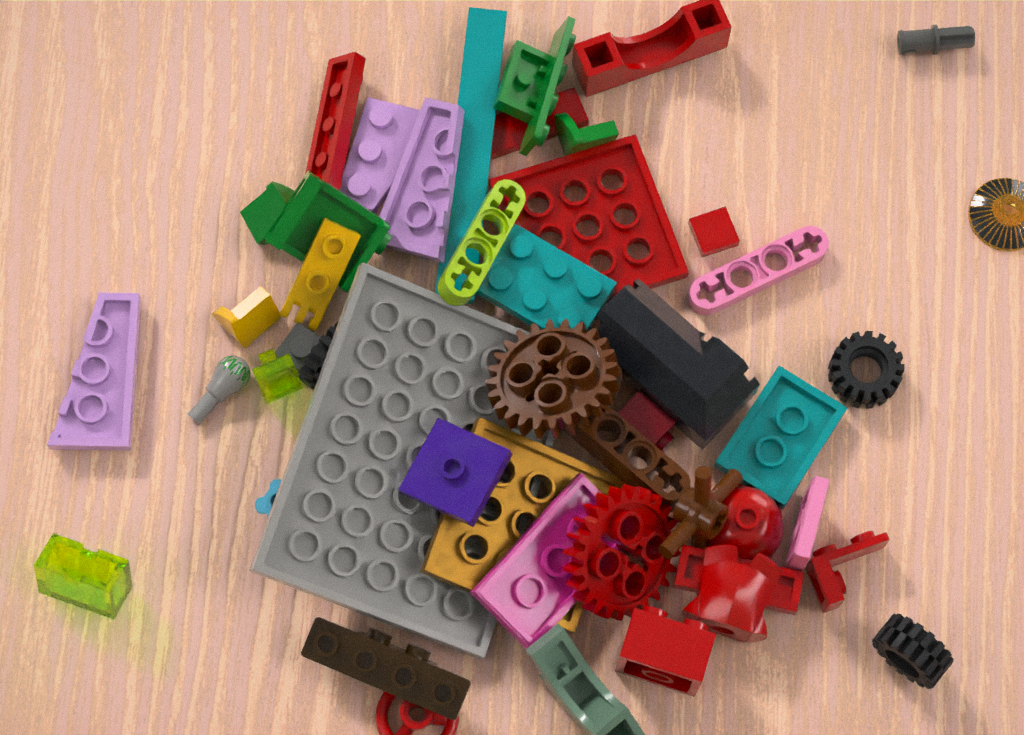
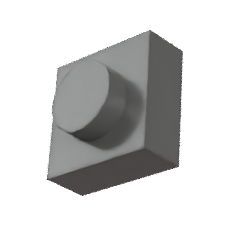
[274,322,320,374]

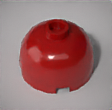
[707,486,784,560]

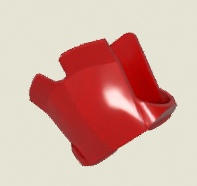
[682,544,783,643]

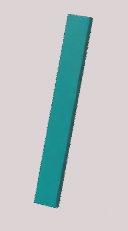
[435,7,507,305]

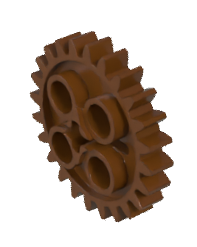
[485,319,621,440]

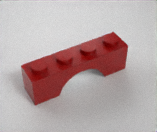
[572,0,732,97]

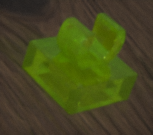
[252,348,303,404]

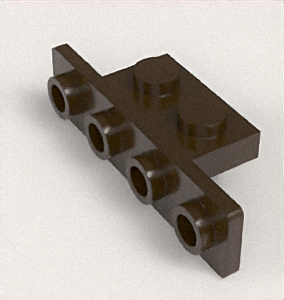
[301,617,471,720]

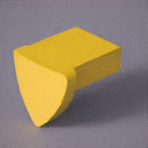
[212,286,282,348]

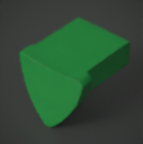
[554,112,619,156]
[240,181,294,245]

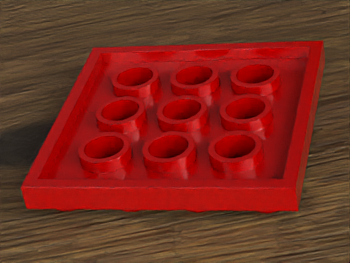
[488,134,689,303]

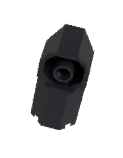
[587,279,760,450]

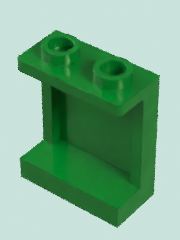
[265,170,392,293]

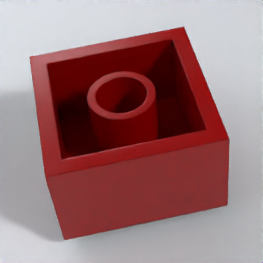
[615,606,716,697]

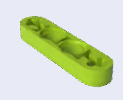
[437,179,526,306]

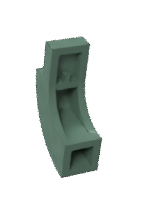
[525,624,645,735]

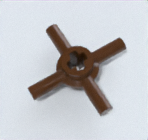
[658,466,743,559]

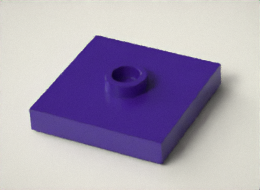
[398,418,513,527]

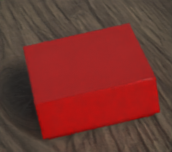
[688,206,740,258]

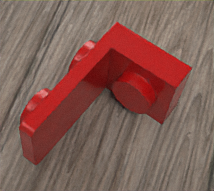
[805,531,890,613]

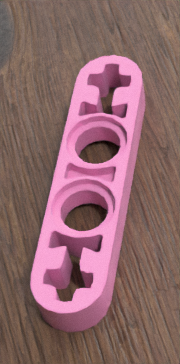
[688,226,829,315]

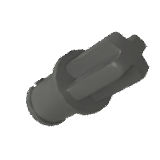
[897,24,975,55]

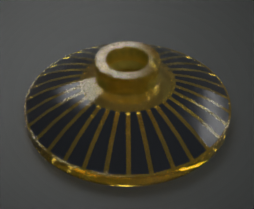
[968,178,1024,252]

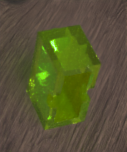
[33,533,133,620]

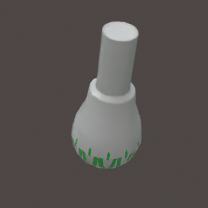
[188,355,251,424]

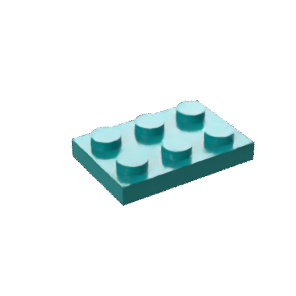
[475,224,617,331]
[714,366,847,509]

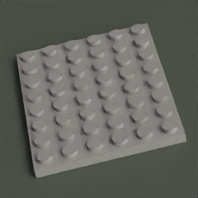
[249,262,555,659]

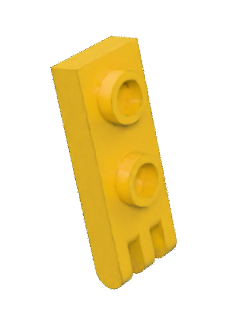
[279,217,361,331]

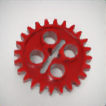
[562,484,681,621]

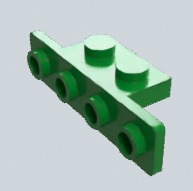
[493,16,576,156]

